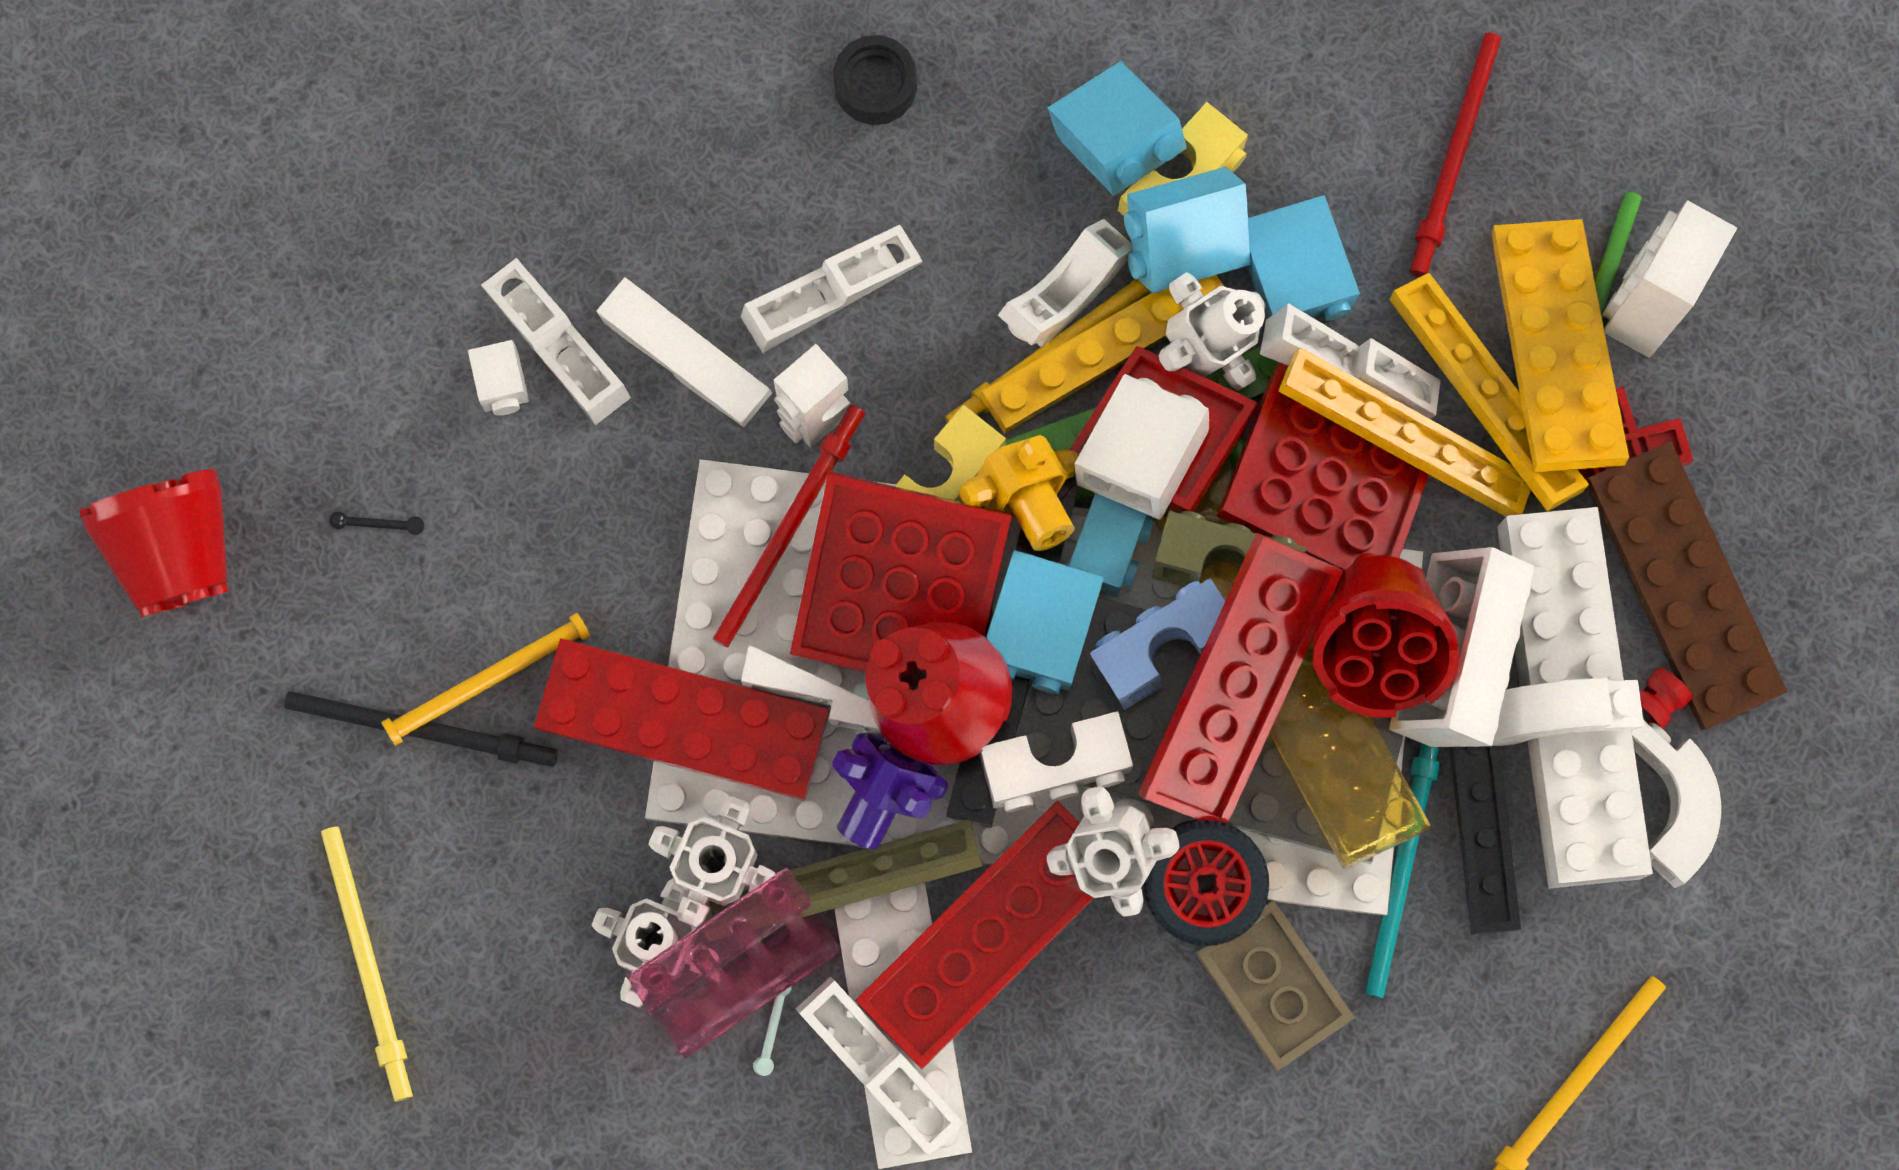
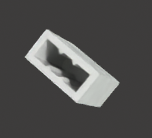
[1074,374,1209,520]

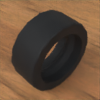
[833,35,917,125]

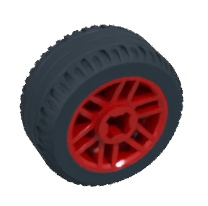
[1143,819,1269,946]

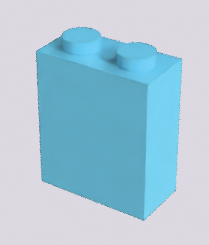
[1047,61,1187,196]
[1124,167,1251,293]
[1247,195,1360,321]
[986,550,1104,694]

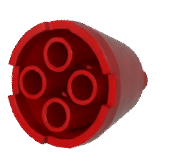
[78,469,229,618]
[1313,553,1459,718]
[865,621,1012,765]

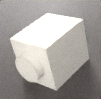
[468,340,529,415]

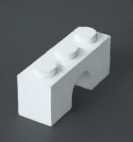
[774,344,850,448]
[979,711,1133,812]

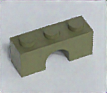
[1152,511,1306,587]

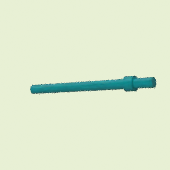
[1365,743,1440,999]

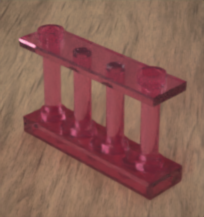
[626,867,842,1059]

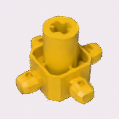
[959,435,1078,551]

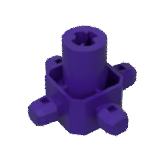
[832,732,948,850]

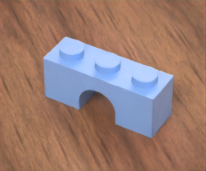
[1090,578,1225,710]

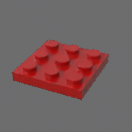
[1069,346,1257,513]

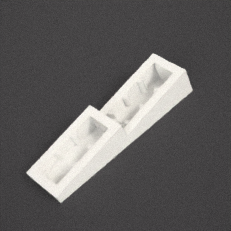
[740,225,922,353]
[481,258,631,425]
[596,277,772,427]
[1260,303,1441,419]
[741,645,883,736]
[796,977,964,1156]

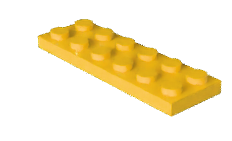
[1492,219,1629,472]

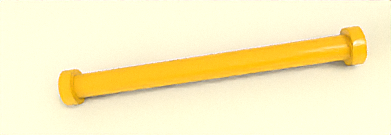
[381,613,590,746]

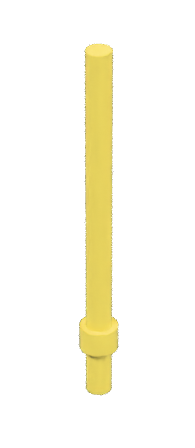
[321,826,413,1102]

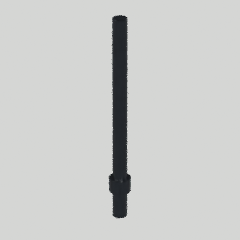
[284,691,558,767]

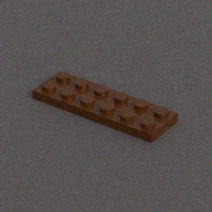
[1585,441,1788,730]

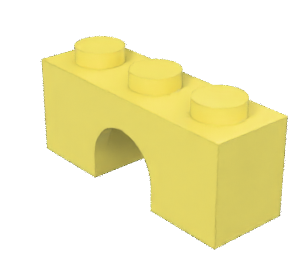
[1118,102,1248,216]
[895,405,1006,502]

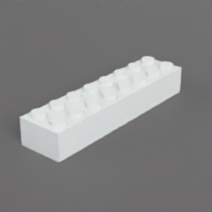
[1497,507,1653,889]

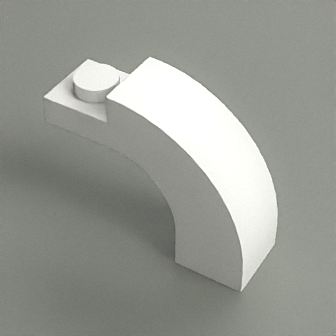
[998,219,1132,347]
[1473,678,1644,747]
[1631,720,1721,888]

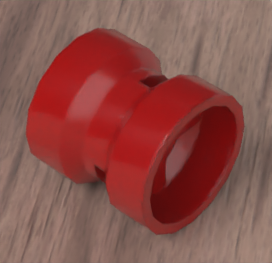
[1639,668,1693,730]

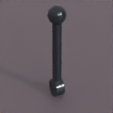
[329,511,425,535]

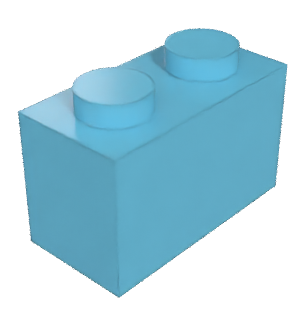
[1069,493,1155,597]

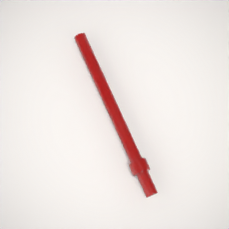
[1409,32,1501,277]
[712,405,865,648]

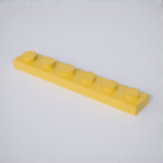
[1389,273,1589,512]
[980,275,1224,434]
[1278,348,1531,517]

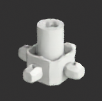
[1159,272,1266,391]
[1047,786,1179,917]
[649,796,779,928]
[592,877,721,1008]

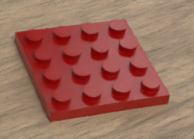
[1216,362,1429,572]
[790,472,1012,672]

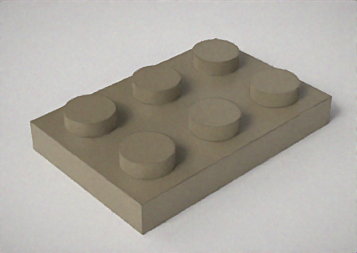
[1195,900,1355,1072]

